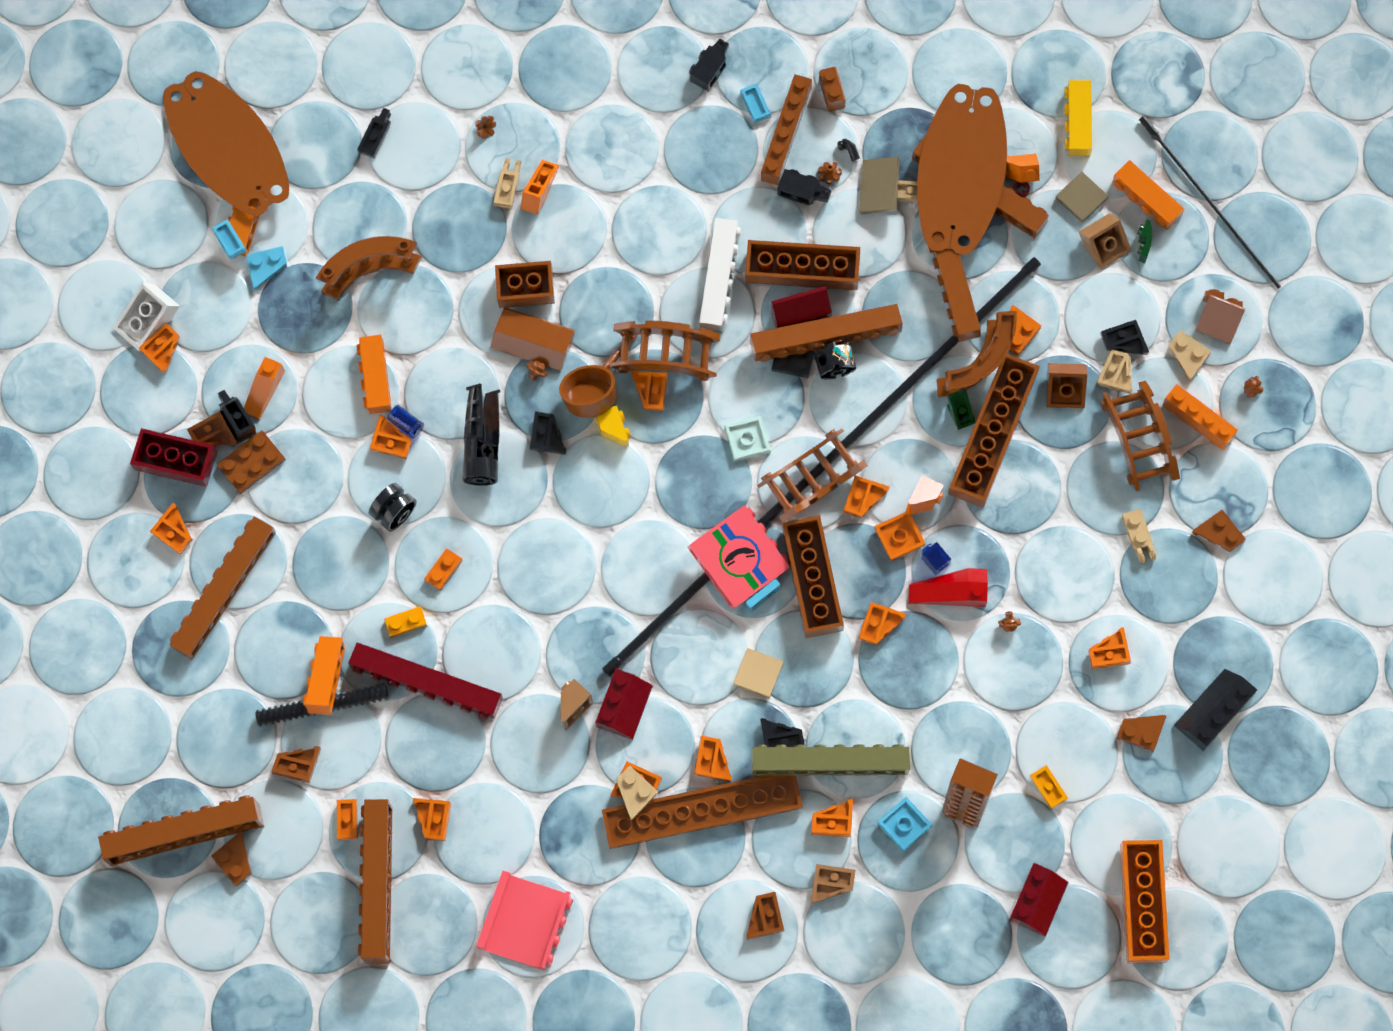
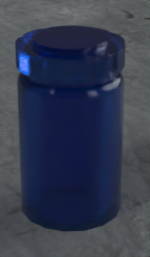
[387,405,424,438]

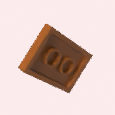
[217,430,286,495]

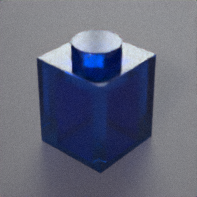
[921,542,952,576]

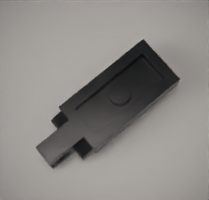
[357,108,391,159]

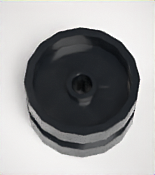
[368,482,417,532]

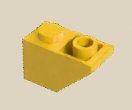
[596,405,631,447]

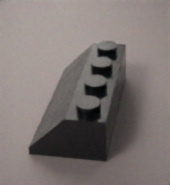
[1174,669,1258,751]

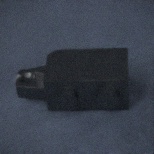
[689,39,729,92]
[777,169,831,206]
[218,390,256,443]

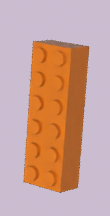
[1120,840,1170,964]

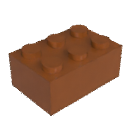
[495,261,555,308]

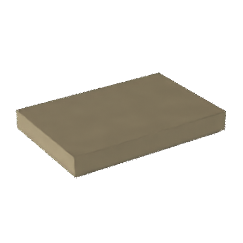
[859,157,900,214]

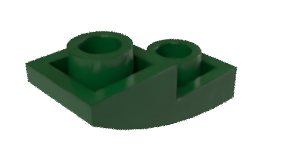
[1137,219,1152,263]

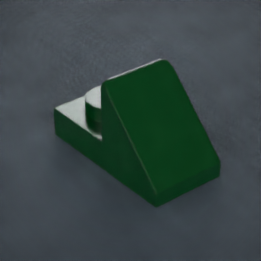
[947,388,976,430]

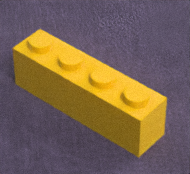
[1064,80,1092,156]

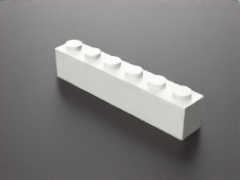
[699,218,741,332]

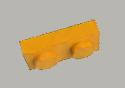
[384,606,427,638]
[1029,765,1068,809]

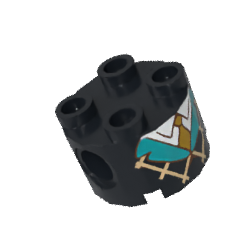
[813,342,856,380]

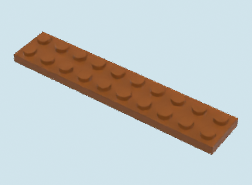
[602,776,803,849]

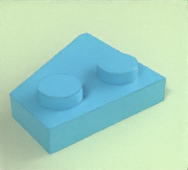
[246,246,287,290]

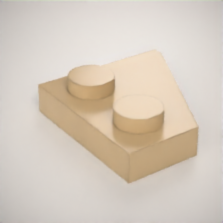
[1169,330,1211,381]
[1097,350,1132,394]
[616,766,658,821]

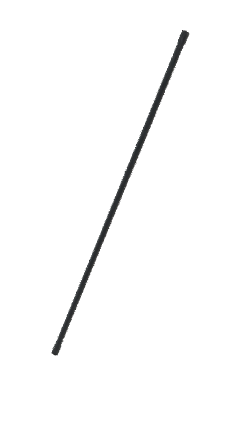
[602,257,1041,677]

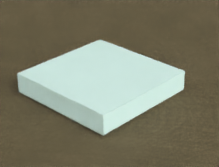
[724,416,771,462]

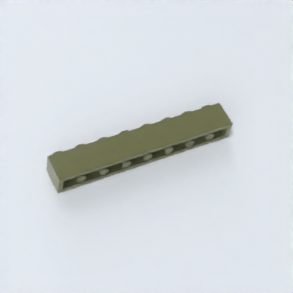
[751,744,910,776]

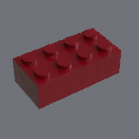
[130,428,217,487]

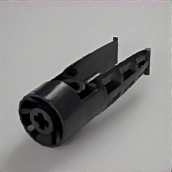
[462,383,501,486]

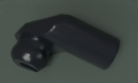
[837,138,860,161]

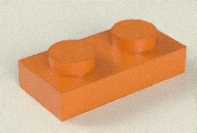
[424,548,463,591]
[337,799,358,840]

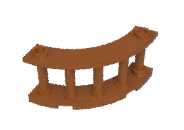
[316,236,422,301]
[936,311,1017,398]
[610,321,720,381]
[1101,380,1180,492]
[757,429,868,523]

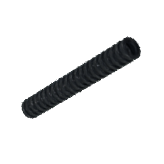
[255,683,389,727]

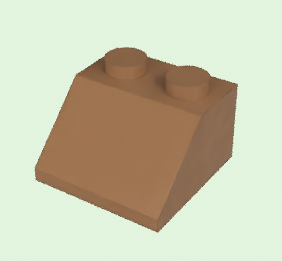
[1078,213,1132,269]
[561,679,593,730]

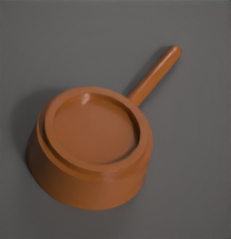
[559,335,638,418]

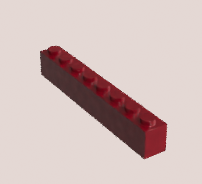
[348,642,503,720]

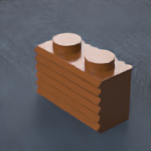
[819,67,846,112]

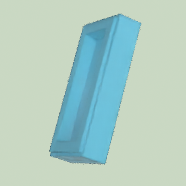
[740,84,771,124]
[211,219,246,260]

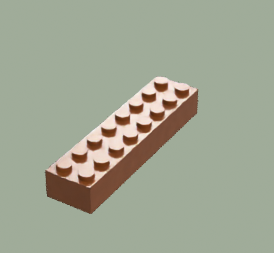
[948,354,1040,508]
[941,758,998,828]
[98,795,264,866]
[358,799,393,964]

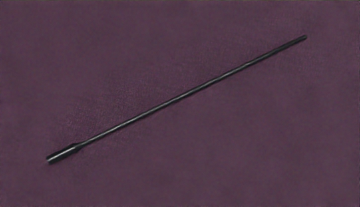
[1139,115,1281,289]

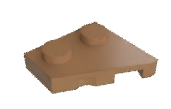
[811,864,856,903]

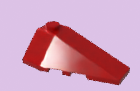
[908,568,988,607]

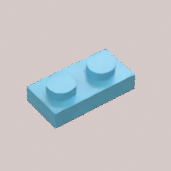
[746,579,780,613]

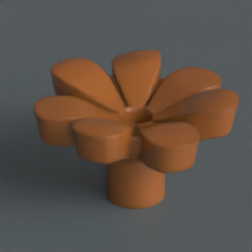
[475,116,496,139]
[818,162,842,185]

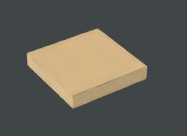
[733,648,784,698]

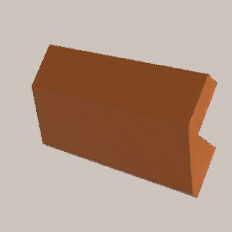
[490,307,575,371]

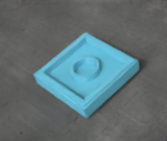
[877,797,933,853]

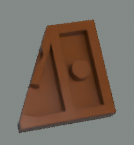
[187,411,238,445]
[1192,510,1246,552]
[1116,715,1166,752]
[746,892,784,940]

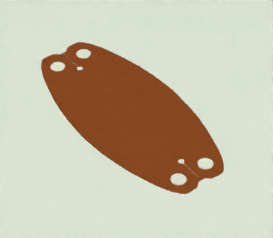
[163,71,290,216]
[917,84,1007,255]

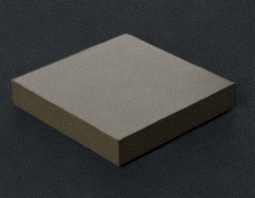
[1055,172,1109,222]

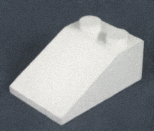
[113,283,180,351]

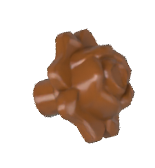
[526,361,547,381]
[1243,376,1264,398]
[998,611,1021,632]

